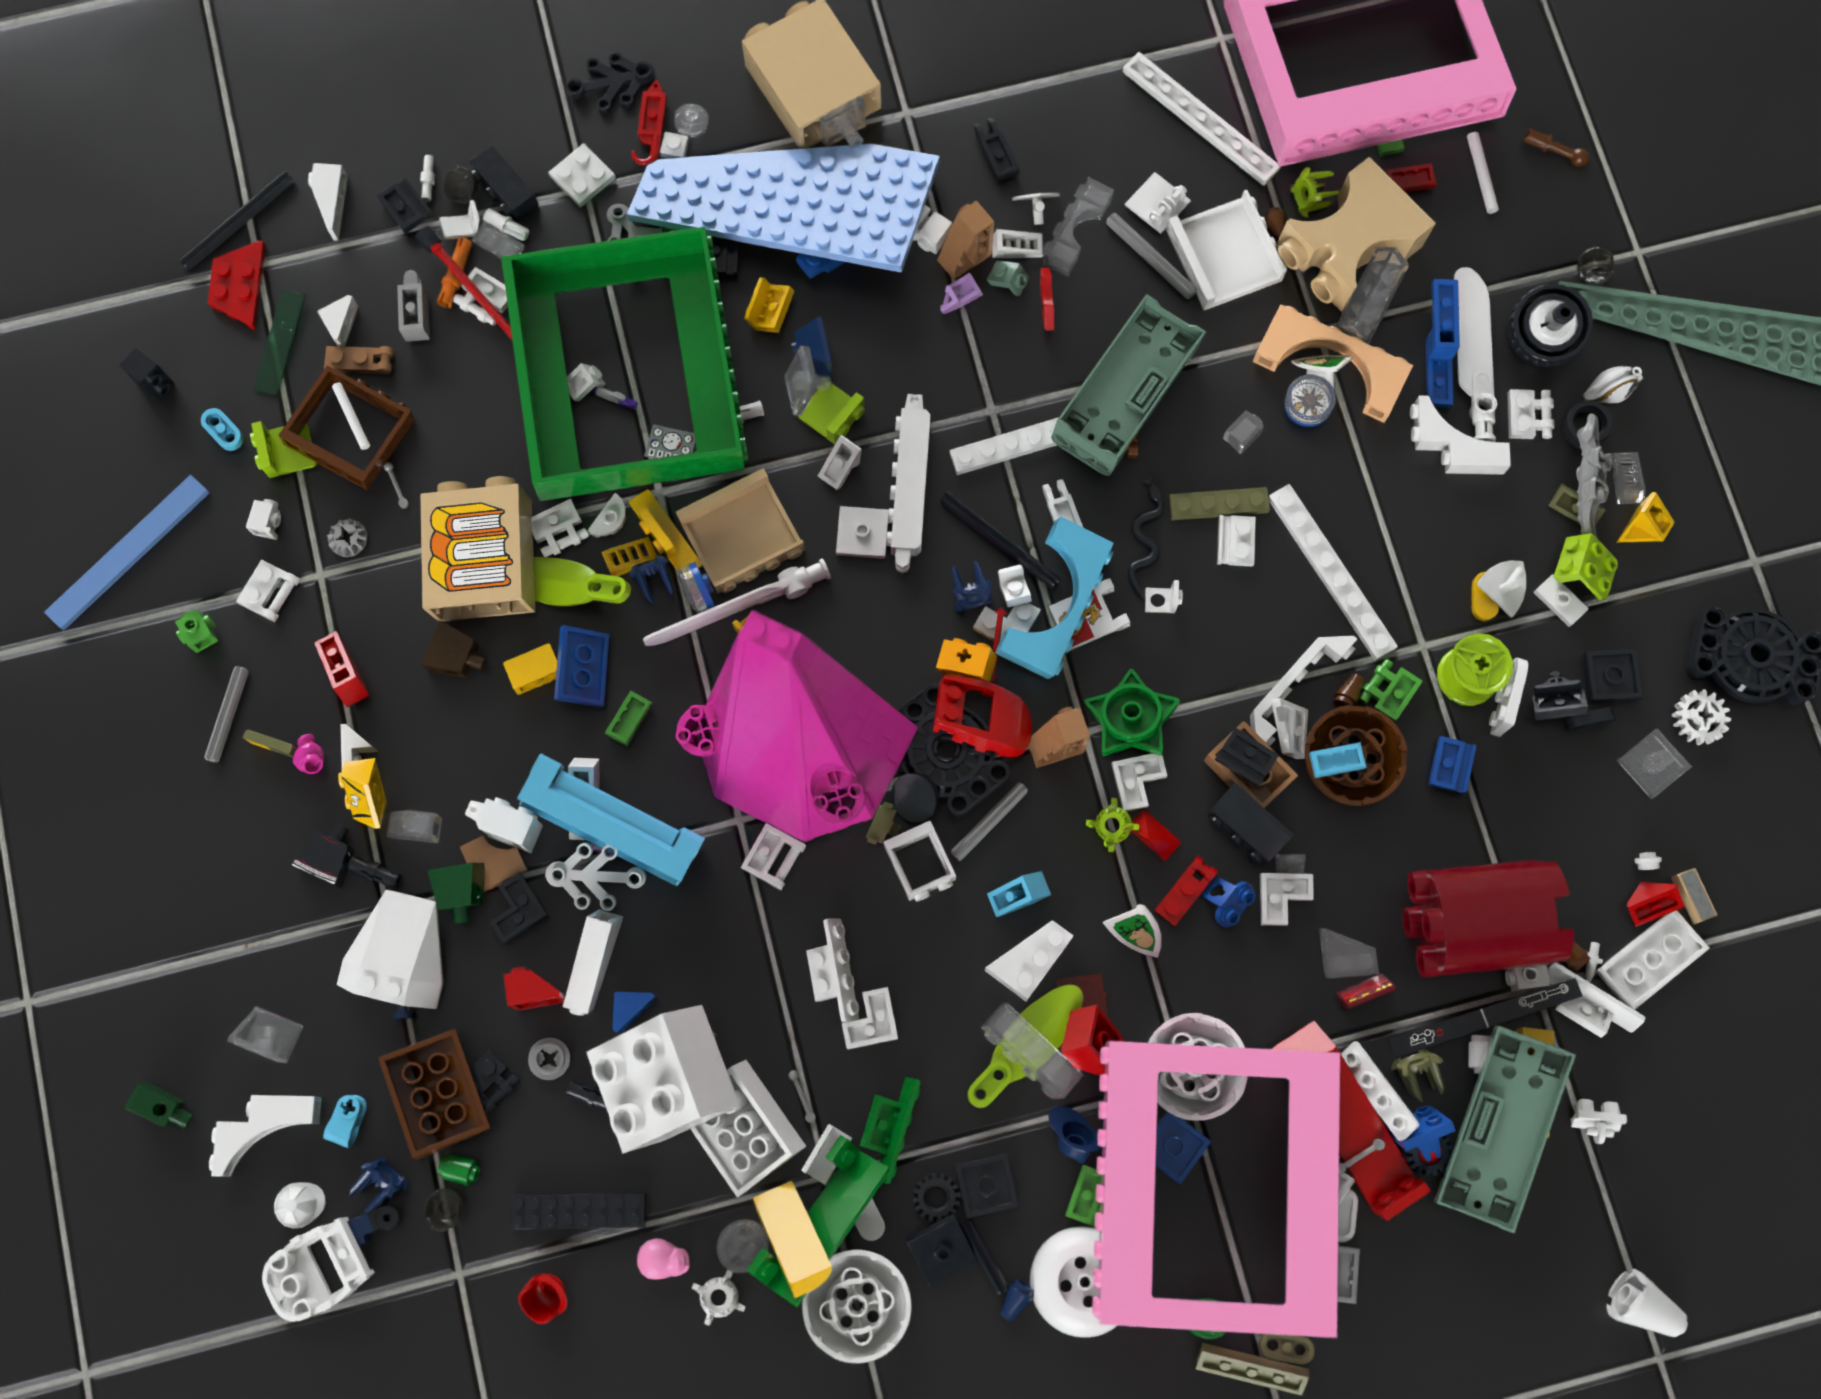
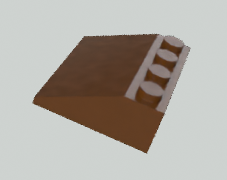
[378,1029,490,1161]

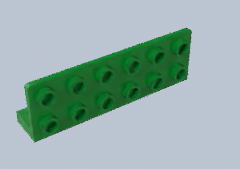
[746,1135,890,1307]

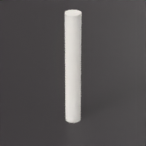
[332,382,370,450]

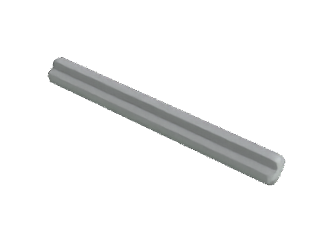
[1106,213,1197,299]

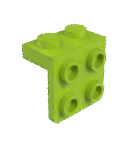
[799,381,865,444]
[250,421,317,478]
[1553,533,1618,600]

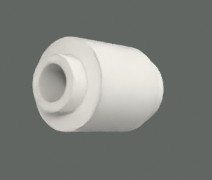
[1468,1035,1491,1074]

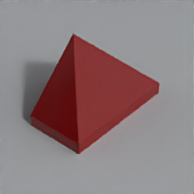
[1131,809,1182,861]
[1626,882,1684,927]

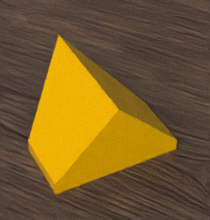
[1617,492,1675,542]

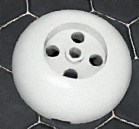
[1148,1013,1248,1121]
[1030,1226,1118,1337]
[802,1250,911,1363]

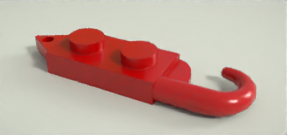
[631,80,667,166]

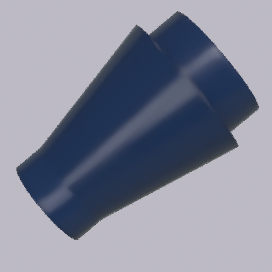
[999,1278,1034,1322]

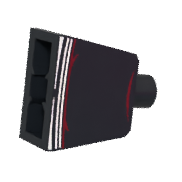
[291,823,354,889]

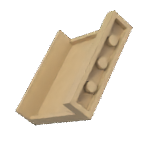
[676,468,805,594]

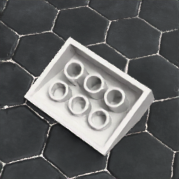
[690,1060,806,1198]

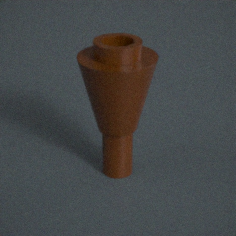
[1263,207,1286,240]

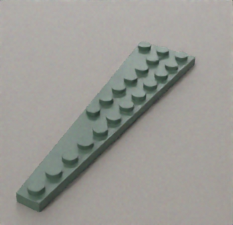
[1558,281,1821,386]

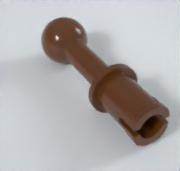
[1523,128,1589,167]

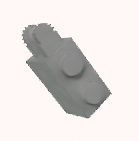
[397,270,430,342]

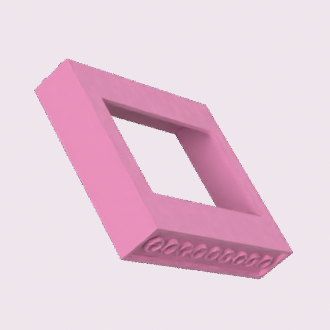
[1223,0,1516,167]
[1092,1041,1340,1338]

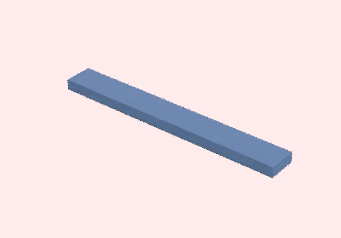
[44,475,210,630]

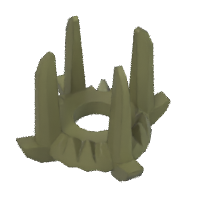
[1391,1049,1444,1102]

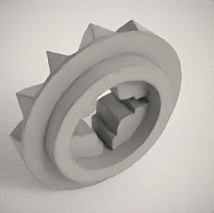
[327,518,368,557]
[528,1038,571,1080]

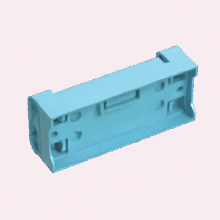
[517,754,705,886]

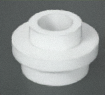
[1634,852,1662,870]

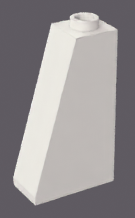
[563,910,623,1016]

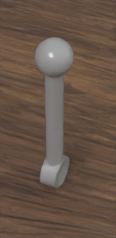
[384,462,409,509]
[788,1070,816,1123]
[1339,1139,1385,1174]

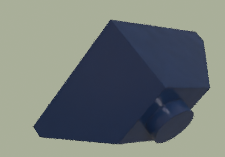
[791,317,833,381]

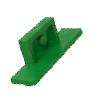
[860,1077,921,1184]

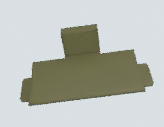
[866,802,901,845]

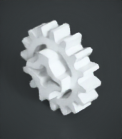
[1672,690,1731,745]

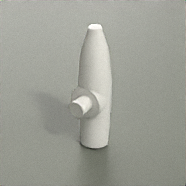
[1585,942,1603,982]

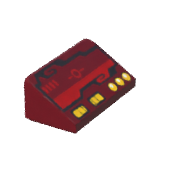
[1336,974,1396,1011]

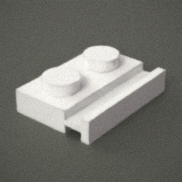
[1217,515,1255,567]

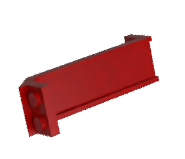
[1272,1021,1430,1221]

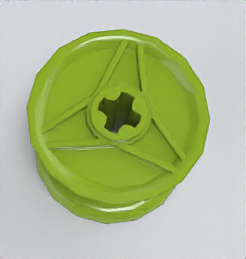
[1437,633,1513,706]

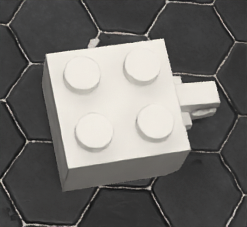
[465,797,543,853]

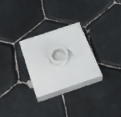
[836,506,889,559]

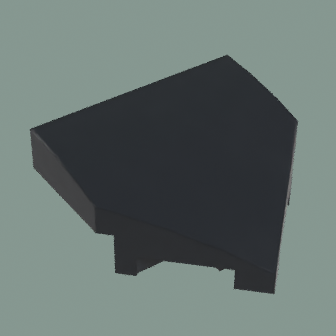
[1532,670,1588,720]

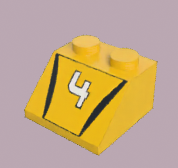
[339,758,387,829]

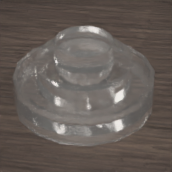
[674,104,709,137]

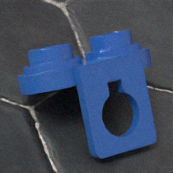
[1201,876,1256,928]

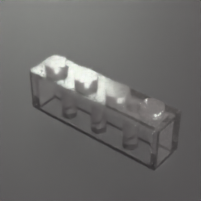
[1336,247,1409,343]
[981,1002,1084,1099]

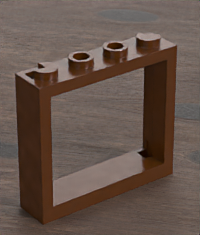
[278,365,415,491]

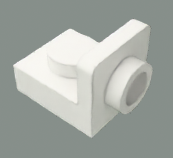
[567,363,605,402]
[998,565,1032,607]

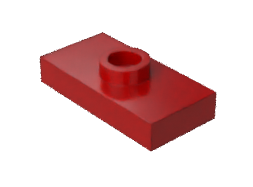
[1385,163,1437,193]

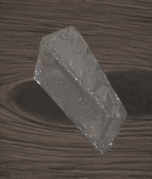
[1612,452,1646,504]

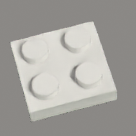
[548,143,616,208]

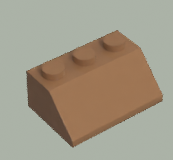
[1204,721,1298,808]

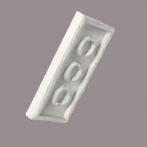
[1595,910,1709,1010]

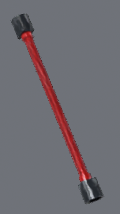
[415,226,513,341]

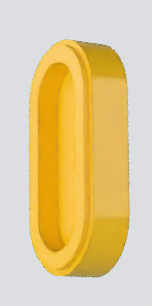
[1472,572,1499,622]

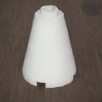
[1606,1269,1688,1337]

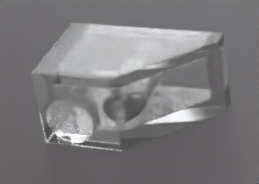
[387,810,442,843]

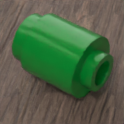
[438,1153,480,1186]

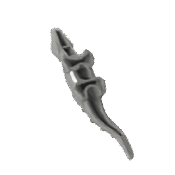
[1576,414,1612,539]

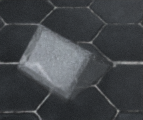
[227,1006,303,1064]

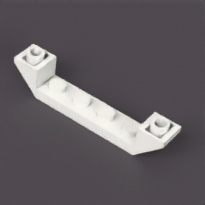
[1250,636,1357,746]

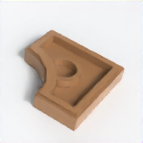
[460,836,528,893]

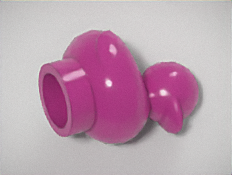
[293,734,324,774]

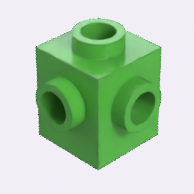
[175,609,219,653]

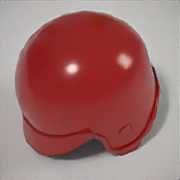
[518,1274,567,1324]

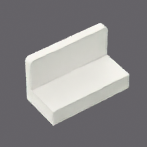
[801,1124,853,1185]

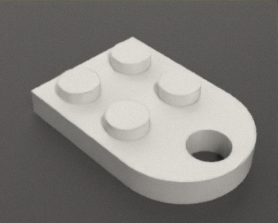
[1489,657,1528,737]

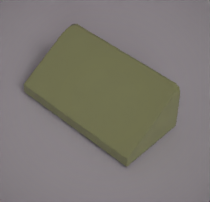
[1548,483,1606,525]

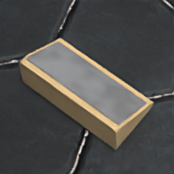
[1671,868,1717,925]

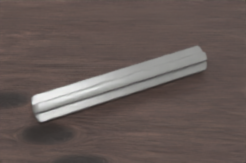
[204,666,249,763]
[951,782,1028,861]

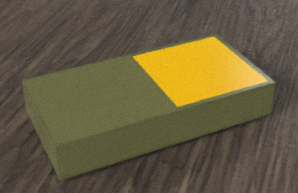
[243,729,298,758]

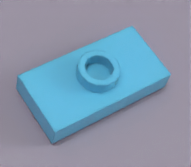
[1309,743,1366,778]

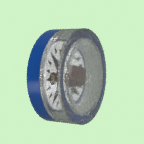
[1284,374,1336,427]
[677,562,715,614]

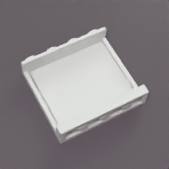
[1166,190,1287,310]

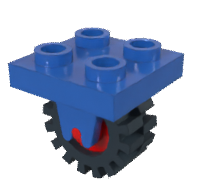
[1384,1106,1455,1176]

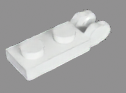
[1042,479,1083,527]

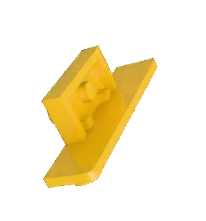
[628,489,702,579]

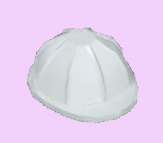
[274,1182,326,1229]

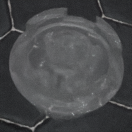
[717,1219,769,1273]

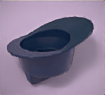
[1048,1106,1101,1163]

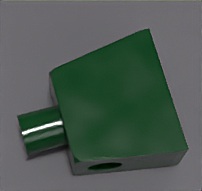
[428,862,484,924]
[124,1082,193,1129]

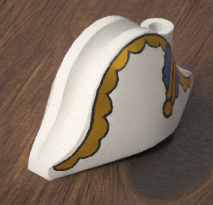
[1583,366,1643,403]

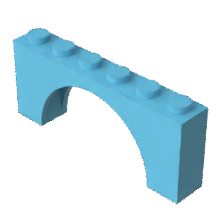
[995,517,1113,679]

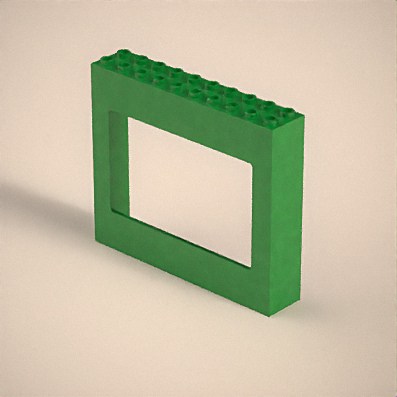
[501,227,748,501]

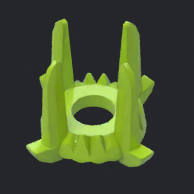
[1290,167,1341,218]
[1086,798,1139,852]

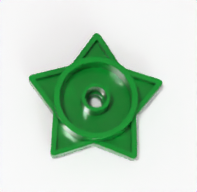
[1084,669,1180,756]

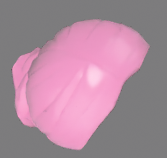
[637,1238,690,1280]

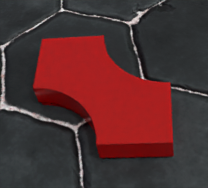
[1040,268,1054,331]

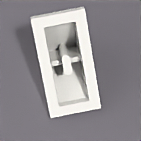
[318,295,359,347]

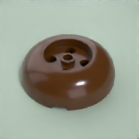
[1304,705,1407,806]

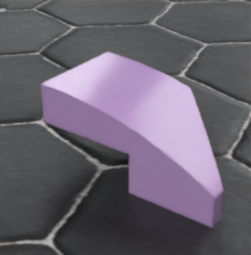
[940,272,983,314]

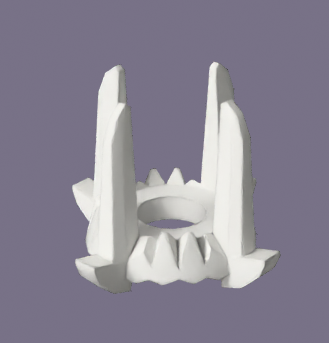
[692,1269,746,1326]

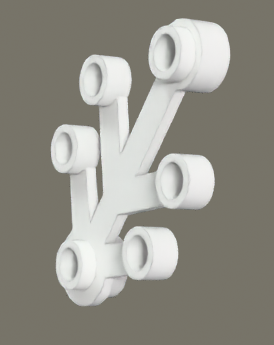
[545,842,647,911]

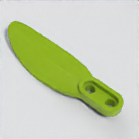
[534,557,631,606]
[967,985,1083,1108]

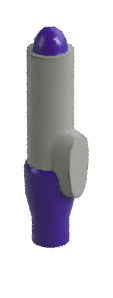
[593,386,638,410]

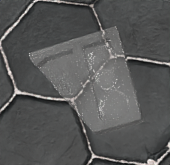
[1319,928,1379,979]

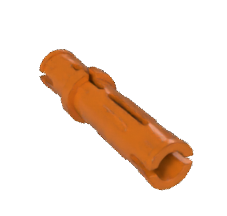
[437,238,473,308]

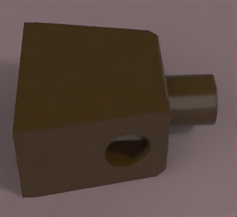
[421,621,487,677]

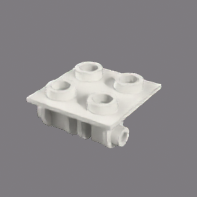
[1125,172,1191,234]

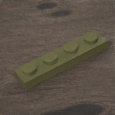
[1169,487,1270,521]
[1196,1343,1309,1396]

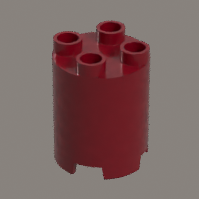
[1402,860,1574,978]

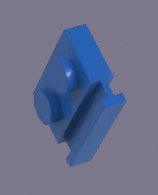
[1428,736,1477,795]

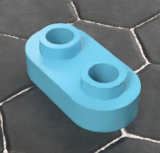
[201,408,244,451]

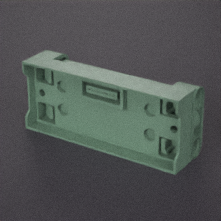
[1051,294,1206,476]
[1434,1025,1576,1233]

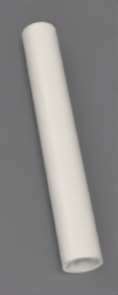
[1467,132,1499,214]

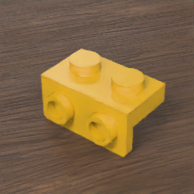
[744,277,794,333]

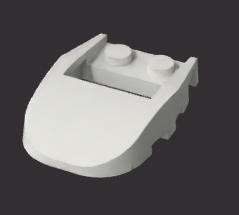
[262,1217,375,1322]

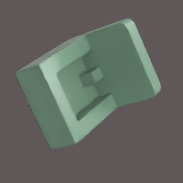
[987,260,1029,296]

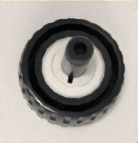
[1506,283,1593,368]

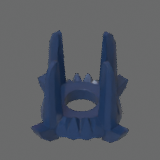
[630,556,673,603]
[952,561,993,612]
[349,1158,408,1213]

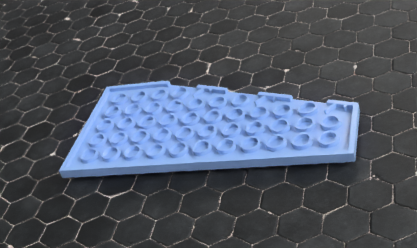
[627,144,940,273]

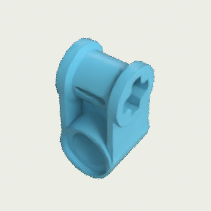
[323,1095,367,1148]

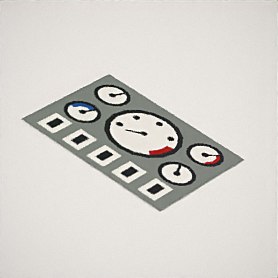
[644,424,695,459]

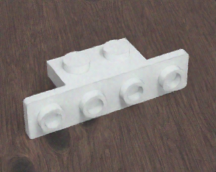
[806,918,859,1022]
[1547,962,1645,1038]
[1341,1041,1419,1141]

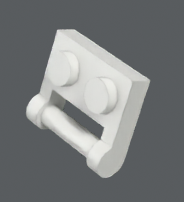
[236,559,300,622]
[741,823,806,890]

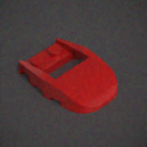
[933,675,1032,757]

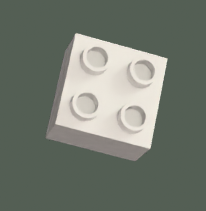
[587,1005,740,1153]

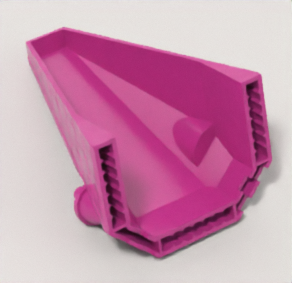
[676,611,918,842]

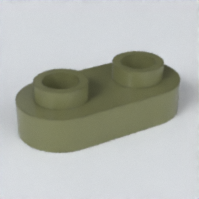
[1259,1334,1314,1364]

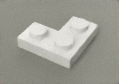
[973,603,1041,641]
[1111,753,1167,812]
[1260,873,1313,926]
[842,987,898,1050]

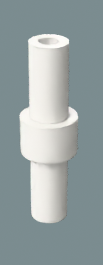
[420,155,435,202]

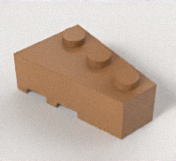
[937,200,994,281]
[1029,707,1090,768]

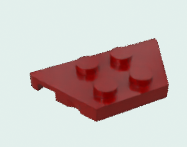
[207,241,266,329]

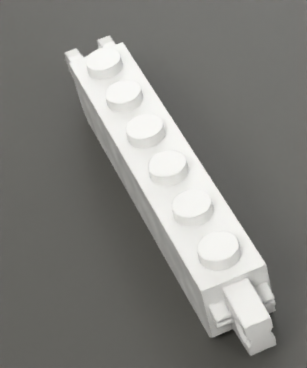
[887,394,930,573]

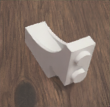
[1410,395,1511,475]
[209,1095,322,1176]

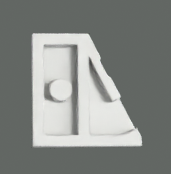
[1271,698,1308,759]

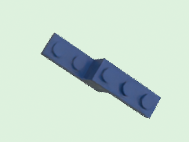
[1425,279,1460,408]

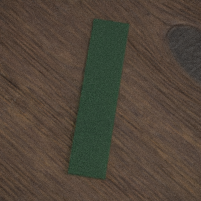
[254,290,306,396]

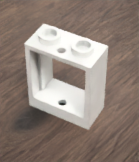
[884,821,956,902]

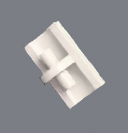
[1570,1099,1627,1144]

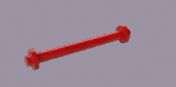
[990,608,1007,682]

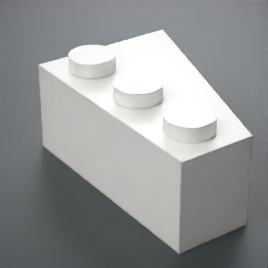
[985,920,1073,1001]

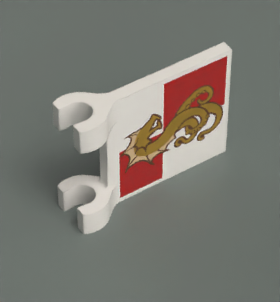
[1049,578,1130,651]

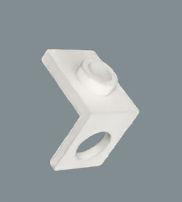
[439,200,480,239]
[1145,580,1183,613]

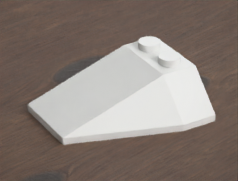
[337,890,443,1009]

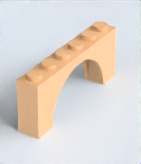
[1253,305,1413,423]

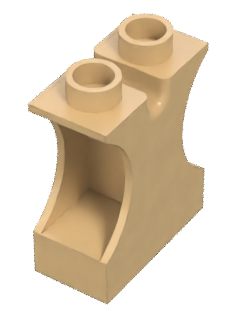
[1276,157,1436,312]

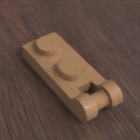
[324,346,394,374]

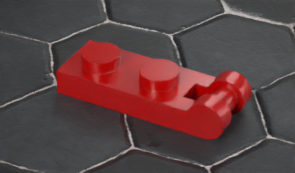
[1153,856,1218,927]

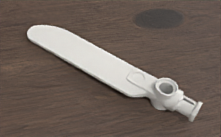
[1454,267,1497,442]
[643,558,831,646]

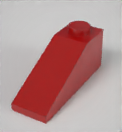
[315,631,369,707]

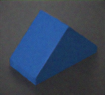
[612,992,658,1035]

